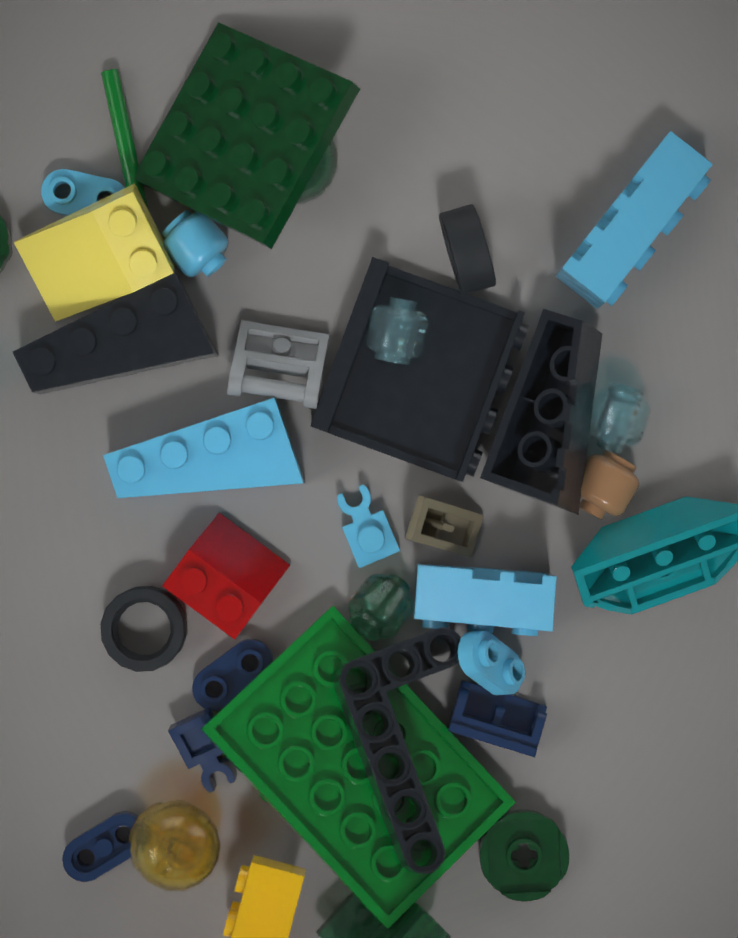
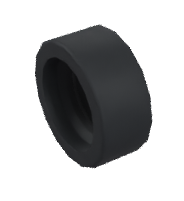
[439,204,496,295]
[100,586,188,672]

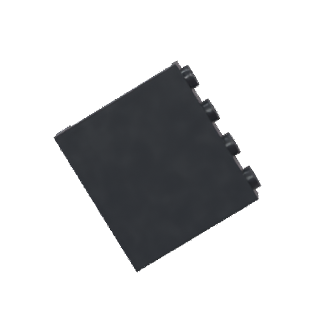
[310,257,529,482]

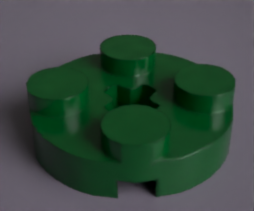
[479,809,569,902]

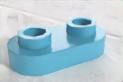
[41,169,125,216]
[458,631,525,695]

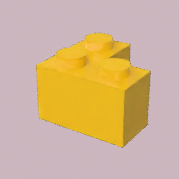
[223,855,306,938]

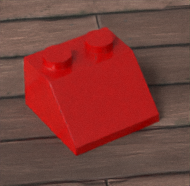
[162,512,290,640]

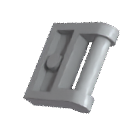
[227,320,329,409]

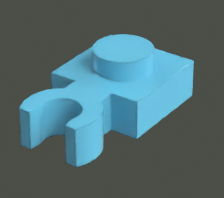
[337,484,400,568]

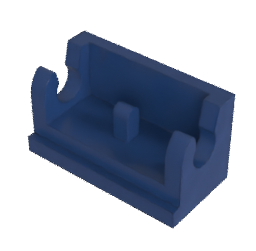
[447,679,547,757]

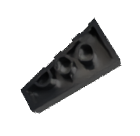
[13,272,218,394]
[480,309,603,515]

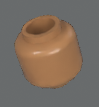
[580,450,640,520]

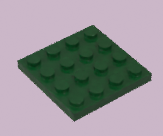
[135,22,360,250]

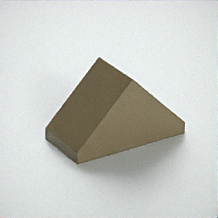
[405,495,484,557]

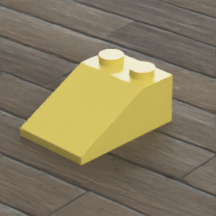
[14,184,175,322]

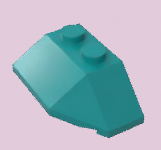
[571,496,738,615]

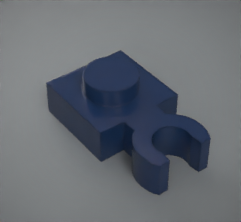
[168,707,237,793]

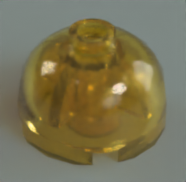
[129,799,221,891]

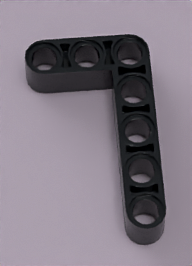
[333,627,461,874]

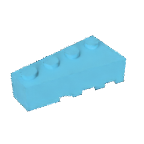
[555,131,713,309]
[103,397,305,498]

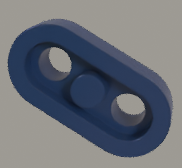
[192,639,274,711]
[62,811,147,882]

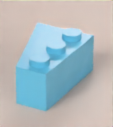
[414,563,557,636]

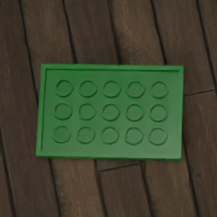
[201,606,516,929]

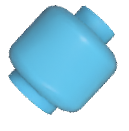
[162,210,229,277]

